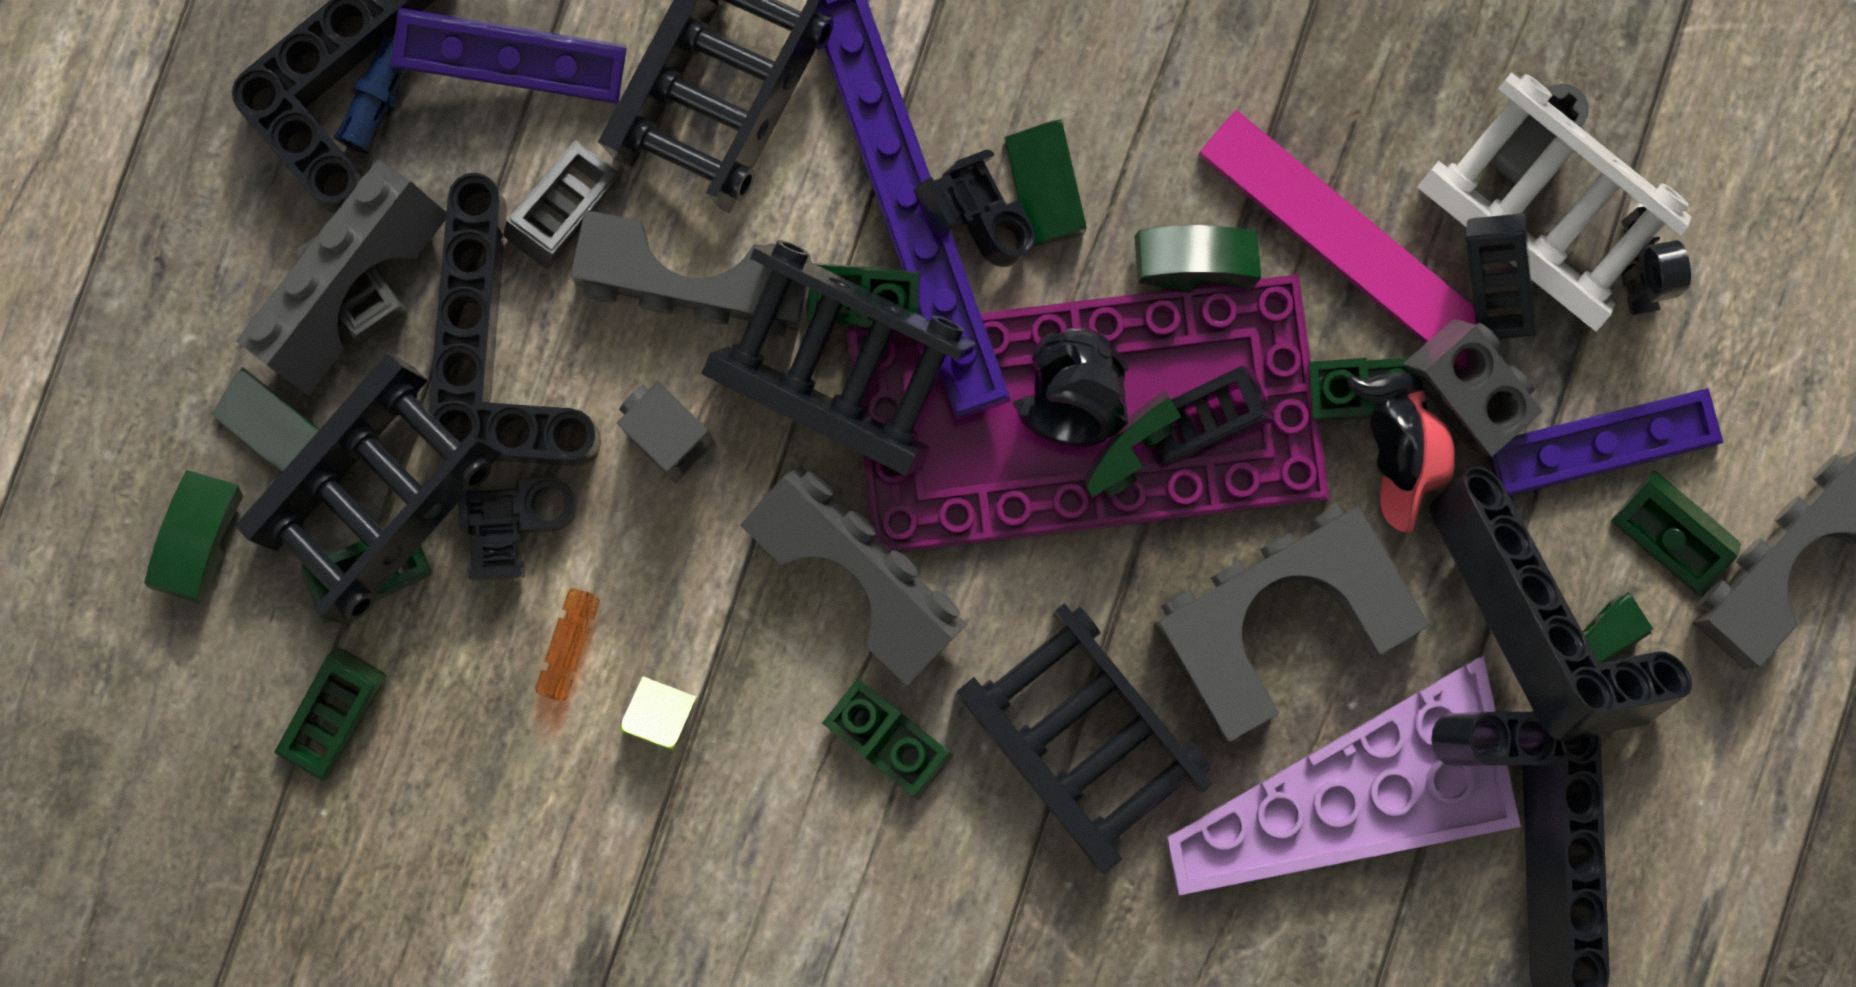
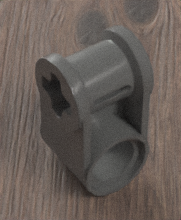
[1488,84,1589,185]

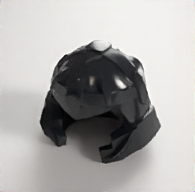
[1013,328,1129,447]

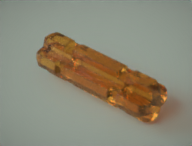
[535,588,600,701]

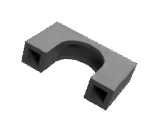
[1154,504,1430,743]

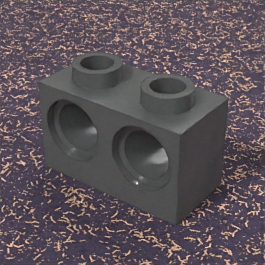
[1403,319,1543,457]
[617,381,716,483]

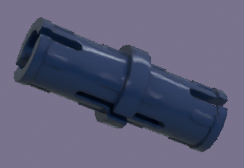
[334,36,407,154]

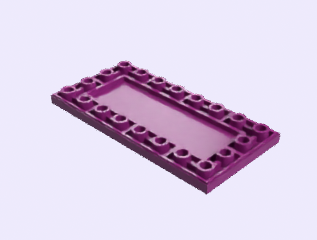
[847,274,1330,553]

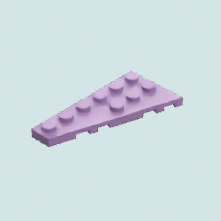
[1165,656,1521,895]

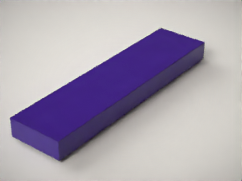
[391,8,627,104]
[1488,388,1724,497]

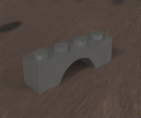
[236,159,446,396]
[570,210,812,336]
[1693,452,1856,669]
[740,466,967,686]

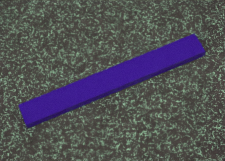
[823,0,1010,420]

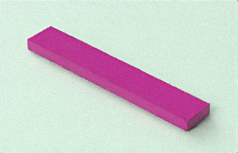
[1198,109,1476,373]

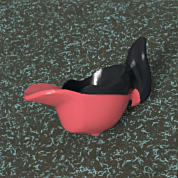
[1348,372,1455,533]

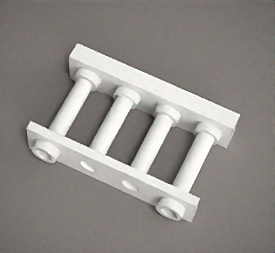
[1417,72,1691,332]

